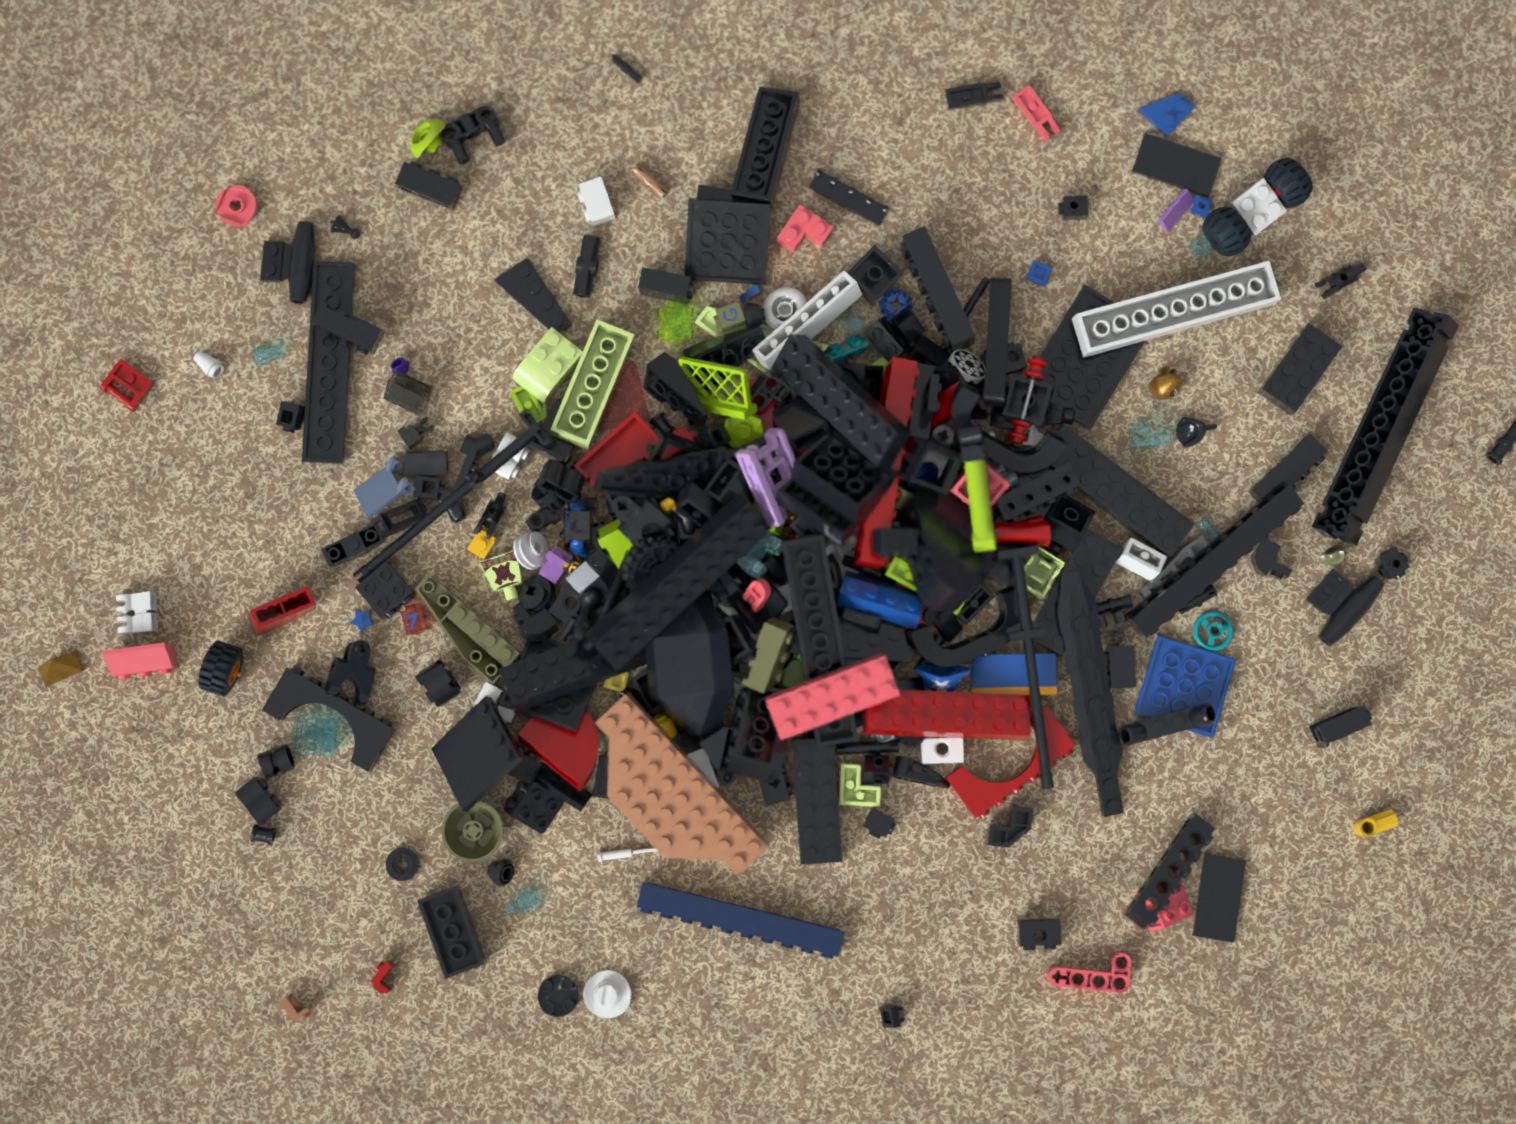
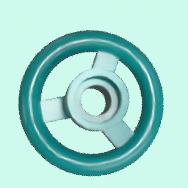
[1193,611,1234,652]

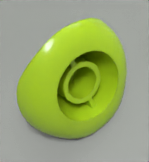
[410,118,445,158]

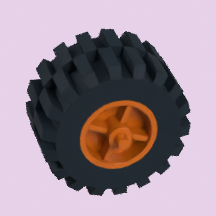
[198,640,243,697]

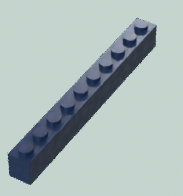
[637,881,844,959]

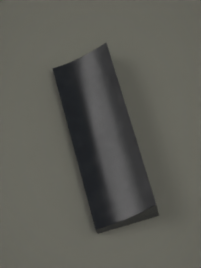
[731,86,800,209]

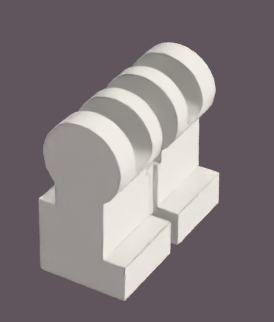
[116,591,158,633]

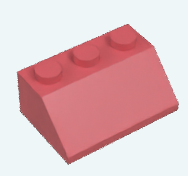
[103,643,178,680]

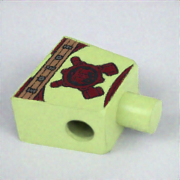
[479,551,523,601]

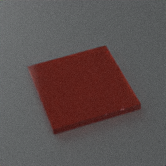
[598,361,650,432]

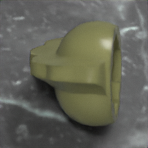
[1320,546,1346,565]

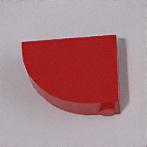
[517,710,598,792]

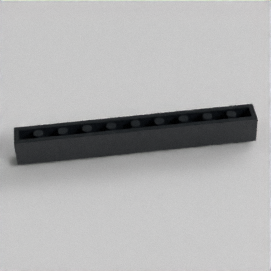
[1126,482,1304,637]

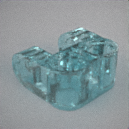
[736,533,782,579]

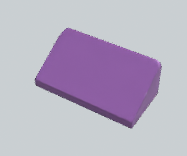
[1157,189,1193,232]

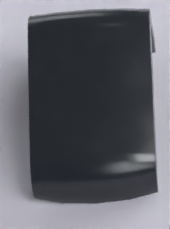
[529,399,574,464]

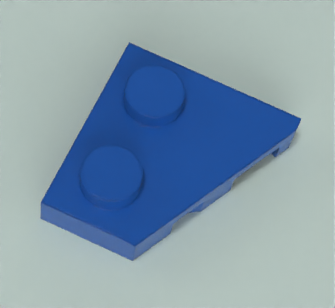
[1139,93,1195,137]

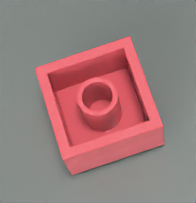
[950,462,1010,507]

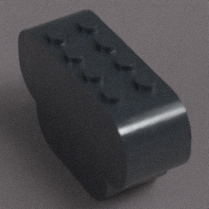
[896,485,997,612]

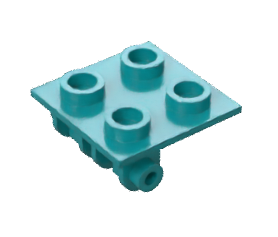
[825,335,869,362]

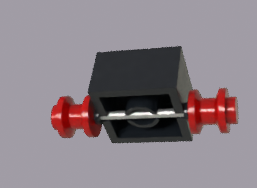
[1002,356,1054,444]

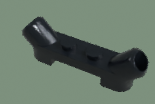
[439,433,496,523]
[1120,704,1216,746]

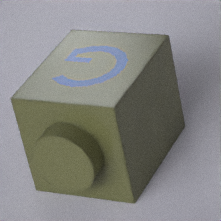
[713,301,745,332]

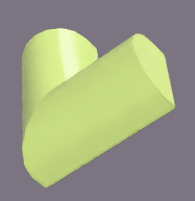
[839,763,881,807]

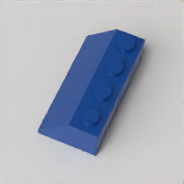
[836,570,924,630]

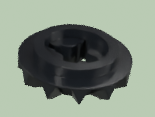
[386,848,419,881]

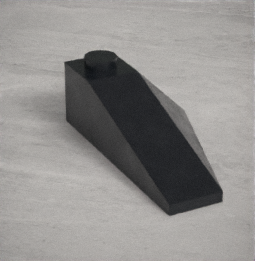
[683,325,766,391]
[643,352,708,427]

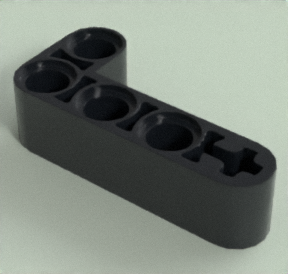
[750,372,826,420]

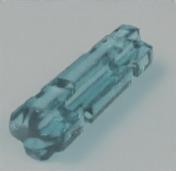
[1197,518,1221,541]

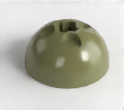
[441,801,503,862]

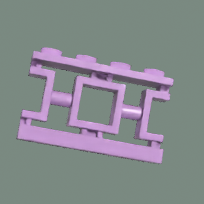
[735,428,796,526]

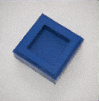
[1026,260,1052,287]

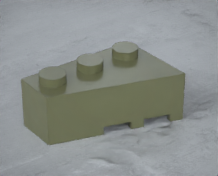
[742,617,795,693]

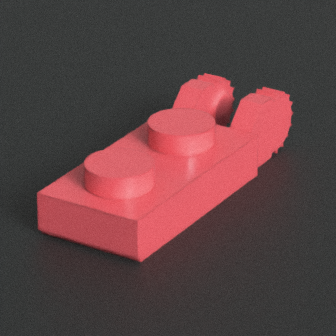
[1012,85,1060,141]

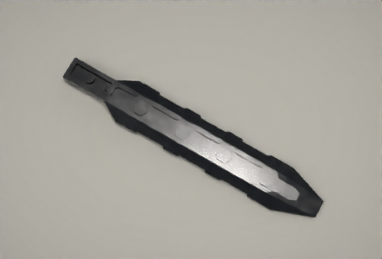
[1057,570,1124,817]

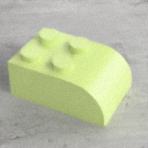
[513,327,583,404]

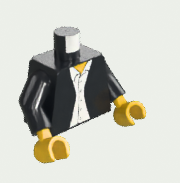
[660,498,699,546]

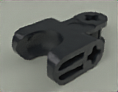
[906,422,957,483]
[612,495,674,546]
[325,640,376,705]

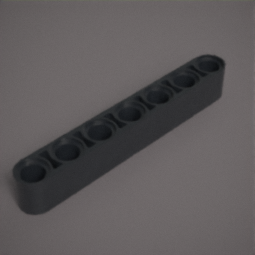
[984,278,1011,406]

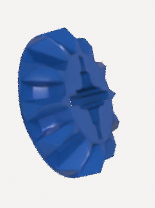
[880,289,912,320]

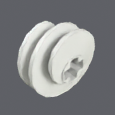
[513,531,549,570]

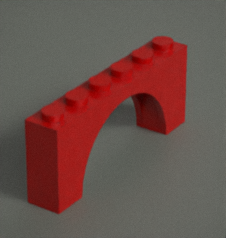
[945,705,1076,819]

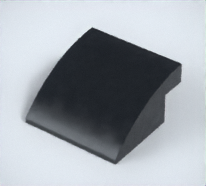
[776,427,898,547]

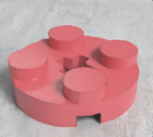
[216,185,258,227]

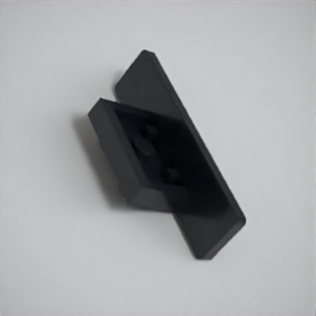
[909,363,942,440]

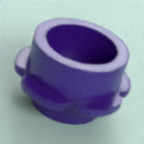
[390,357,410,376]

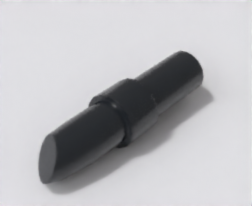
[612,54,643,83]

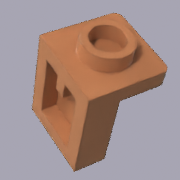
[279,995,313,1022]

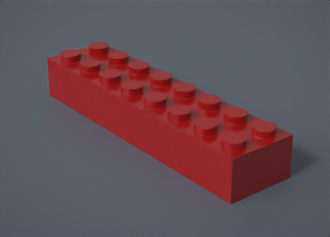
[862,690,1030,741]

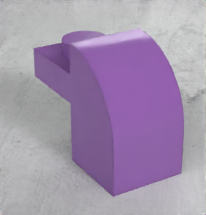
[539,546,574,586]

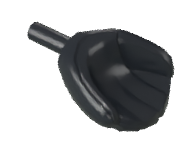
[1176,417,1217,448]

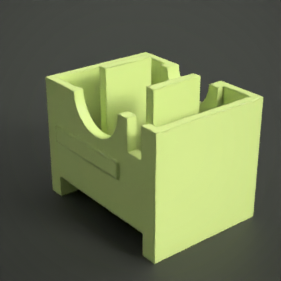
[1025,547,1065,599]

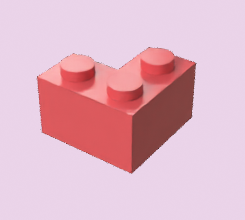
[777,205,833,254]

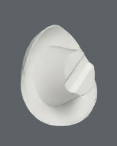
[762,287,807,330]
[583,970,631,1018]

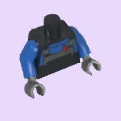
[563,497,597,559]

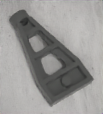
[1138,534,1208,599]

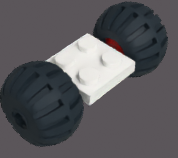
[1202,158,1313,257]

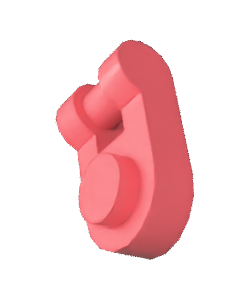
[742,578,771,613]

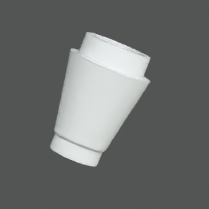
[194,351,224,379]

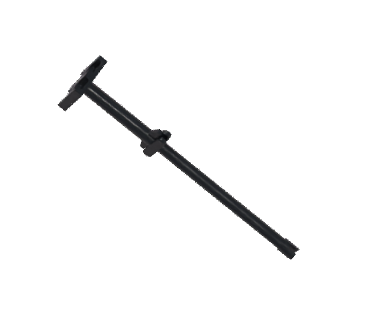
[353,409,556,583]
[994,545,1054,789]

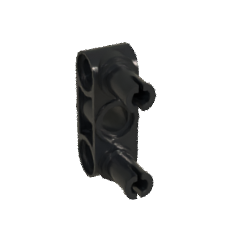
[441,106,506,165]

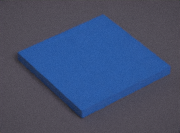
[1133,635,1236,738]

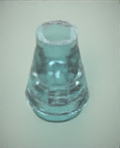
[252,345,284,366]

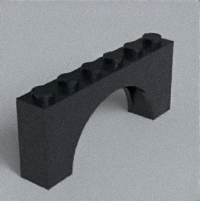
[262,666,396,772]

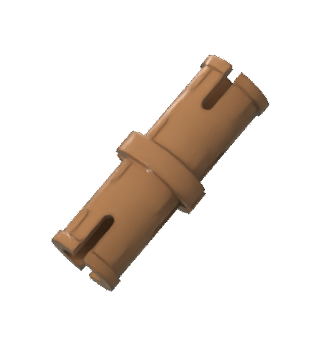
[631,163,669,199]

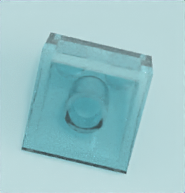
[292,712,340,757]

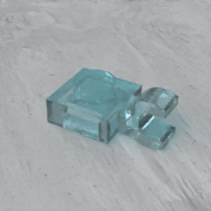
[504,886,542,914]

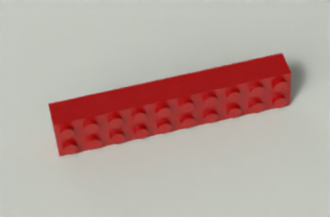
[853,357,919,570]

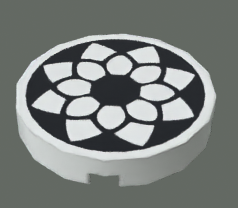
[948,349,985,384]

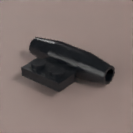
[260,221,316,304]
[1305,568,1385,647]

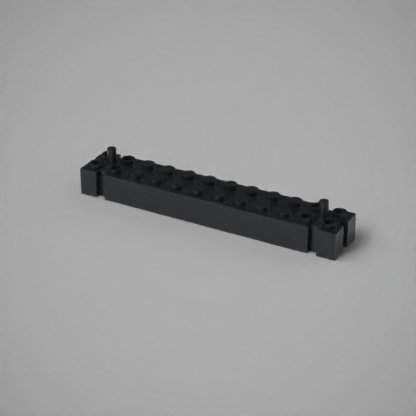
[1312,308,1459,546]

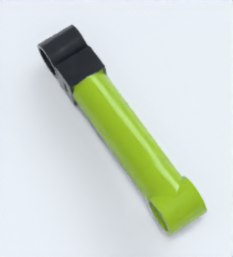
[959,424,997,553]

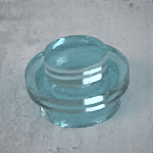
[1191,237,1211,258]

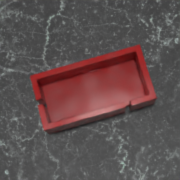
[574,411,660,498]

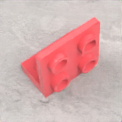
[1134,881,1193,932]

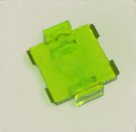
[657,303,693,345]

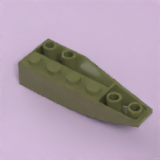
[415,573,521,685]

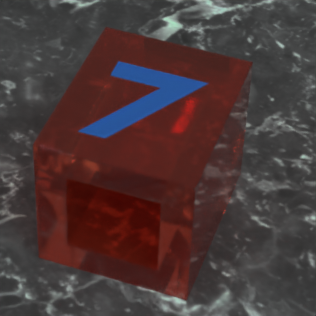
[400,604,429,636]

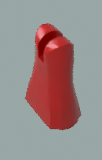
[993,515,1051,547]

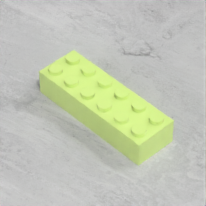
[550,319,635,450]

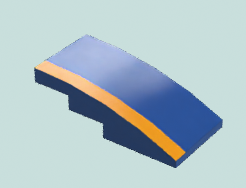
[971,653,1058,695]

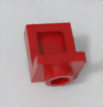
[371,960,395,994]

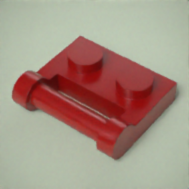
[100,359,155,412]

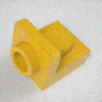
[467,527,498,560]

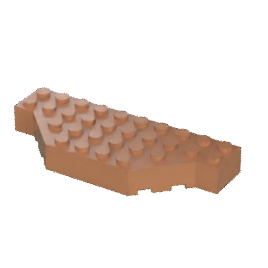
[595,692,769,876]

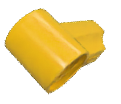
[1353,809,1398,837]

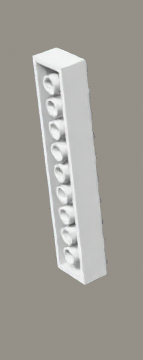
[1072,261,1281,358]

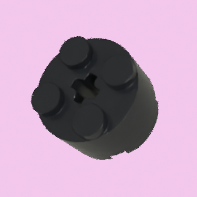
[415,659,462,707]

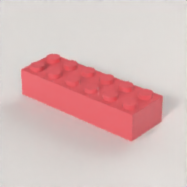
[765,652,900,740]

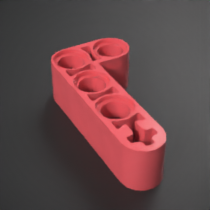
[1046,952,1131,993]

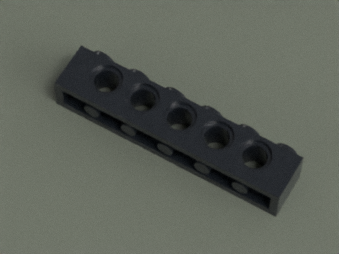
[1123,813,1215,929]

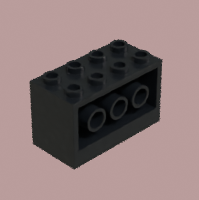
[723,686,788,783]

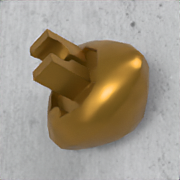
[1147,366,1182,399]

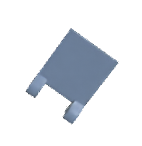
[353,456,416,519]

